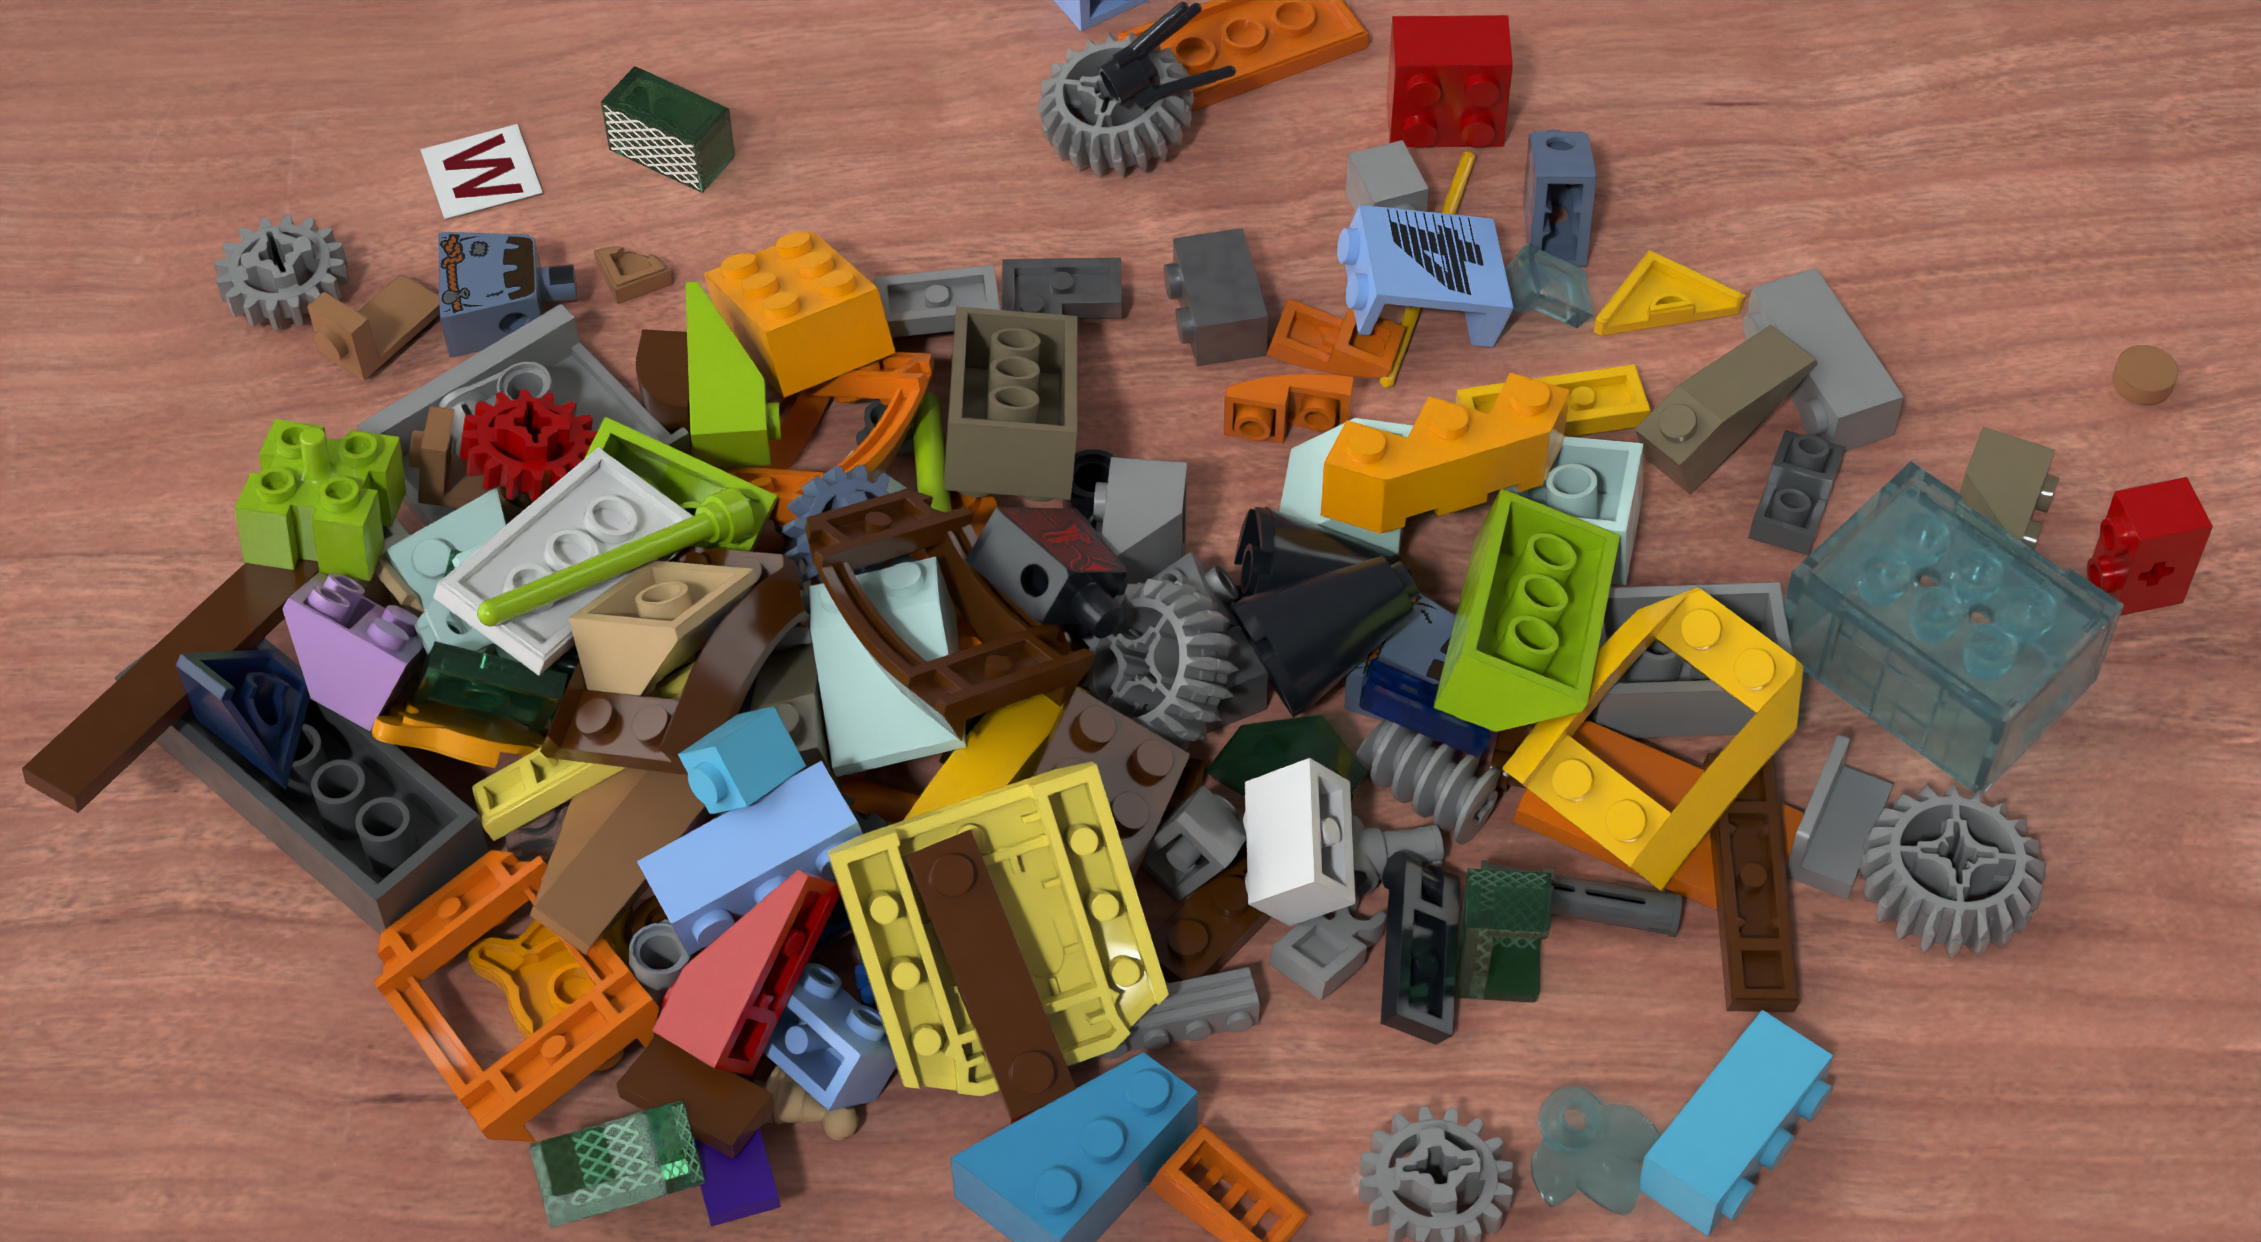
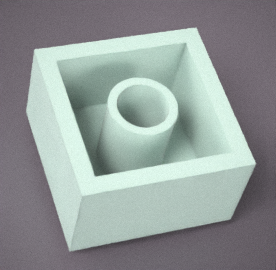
[1505,436,1643,585]

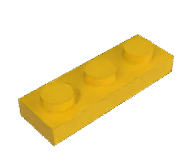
[1456,364,1650,437]

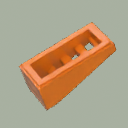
[1148,1123,1310,1242]

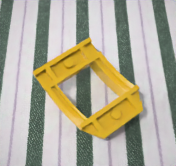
[1502,587,1804,892]

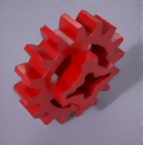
[460,389,597,502]

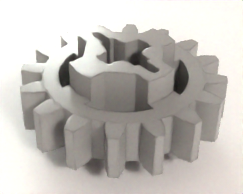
[214,214,349,330]
[1359,1106,1513,1242]

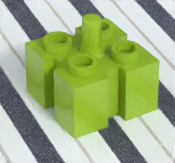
[234,419,406,581]

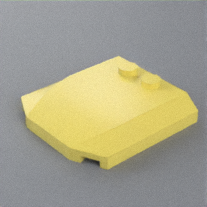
[827,762,1169,1096]

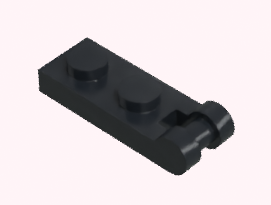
[1380,851,1460,1045]

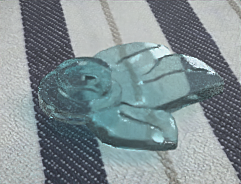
[1531,1086,1660,1216]

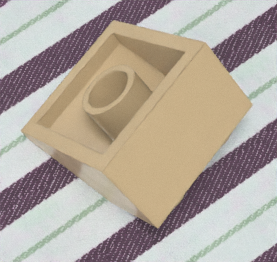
[568,561,757,696]

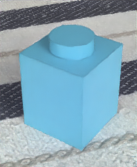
[678,706,806,814]

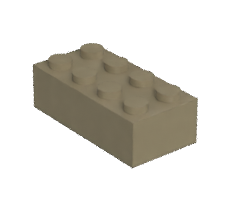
[943,306,1077,502]

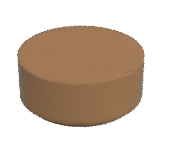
[2112,345,2178,405]

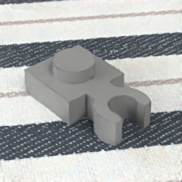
[1269,894,1387,1001]

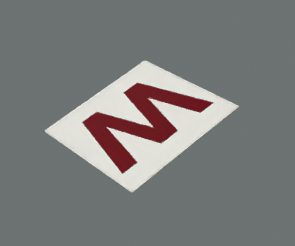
[420,124,543,220]

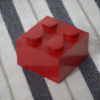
[1386,15,1513,148]

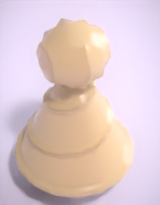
[754,1066,859,1141]

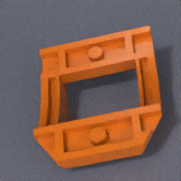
[719,352,935,526]
[372,850,659,1142]

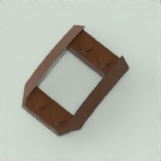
[805,489,1095,741]
[540,546,810,775]

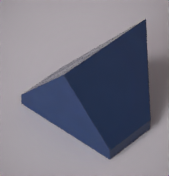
[176,649,310,789]

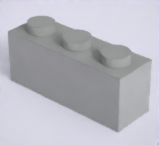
[1743,268,1904,452]

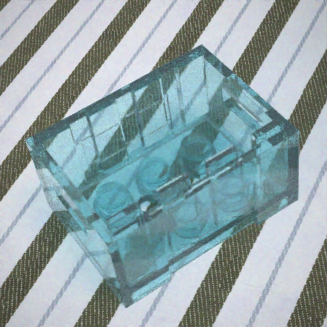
[1784,461,2124,795]

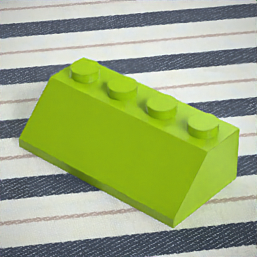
[1434,488,1620,732]

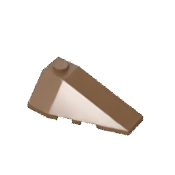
[530,768,717,955]

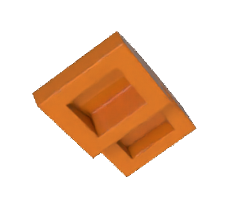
[1266,298,1405,378]

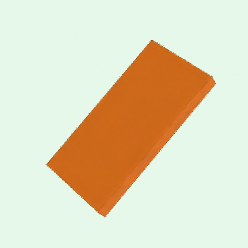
[1118,0,1369,112]
[1512,719,1804,910]

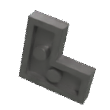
[1002,257,1122,319]

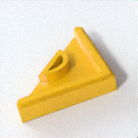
[1593,250,1746,336]

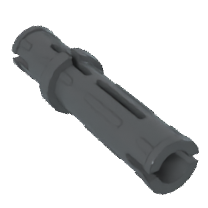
[1475,860,1682,938]

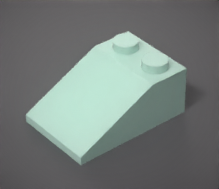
[809,557,966,777]

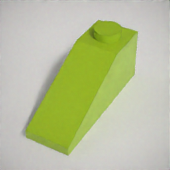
[685,281,782,468]

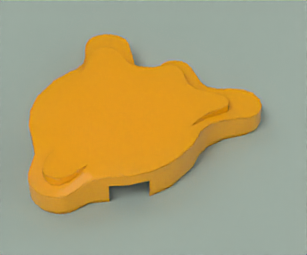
[371,696,545,768]
[468,906,633,1071]

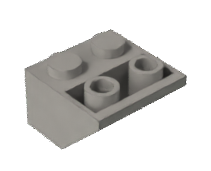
[1094,457,1187,596]

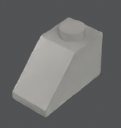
[1140,785,1246,902]

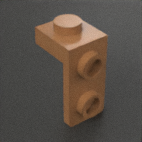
[307,275,440,381]
[409,406,525,516]

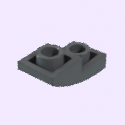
[1748,430,1845,556]

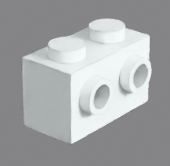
[1243,758,1355,926]

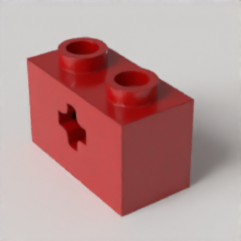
[2087,477,2213,617]

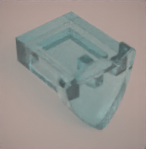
[1505,243,1593,329]

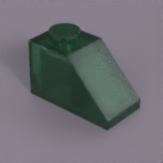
[1206,715,1367,802]

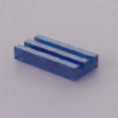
[1359,658,1491,758]

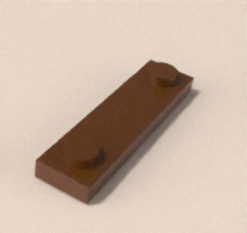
[1703,753,1800,1012]
[904,829,1076,1119]

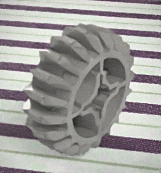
[1038,31,1194,179]
[1079,578,1239,751]
[1859,783,2046,959]

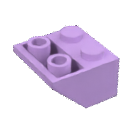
[282,572,426,731]

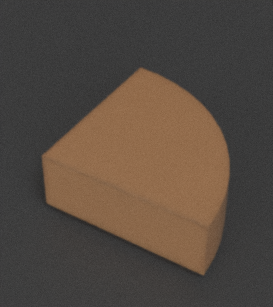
[594,246,673,304]

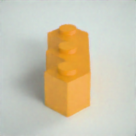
[1320,373,1570,534]

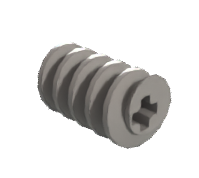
[1354,708,1501,845]

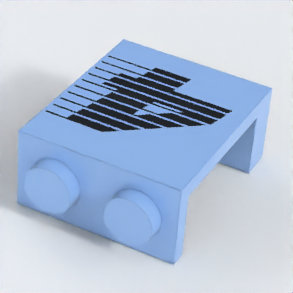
[1337,205,1514,347]

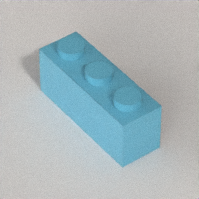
[1637,1010,1833,1236]

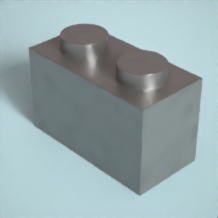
[1164,228,1268,366]

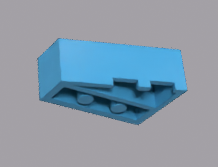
[951,1052,1198,1242]

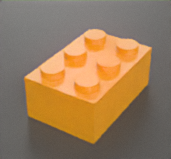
[704,231,896,398]

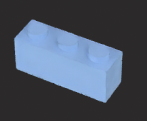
[637,761,863,956]

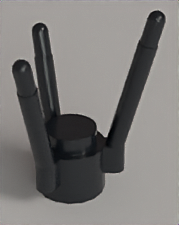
[1097,1,1236,109]

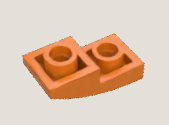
[1224,374,1354,444]

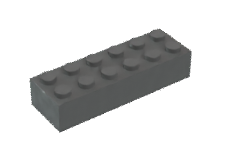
[115,638,489,935]

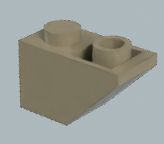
[1954,427,2059,579]

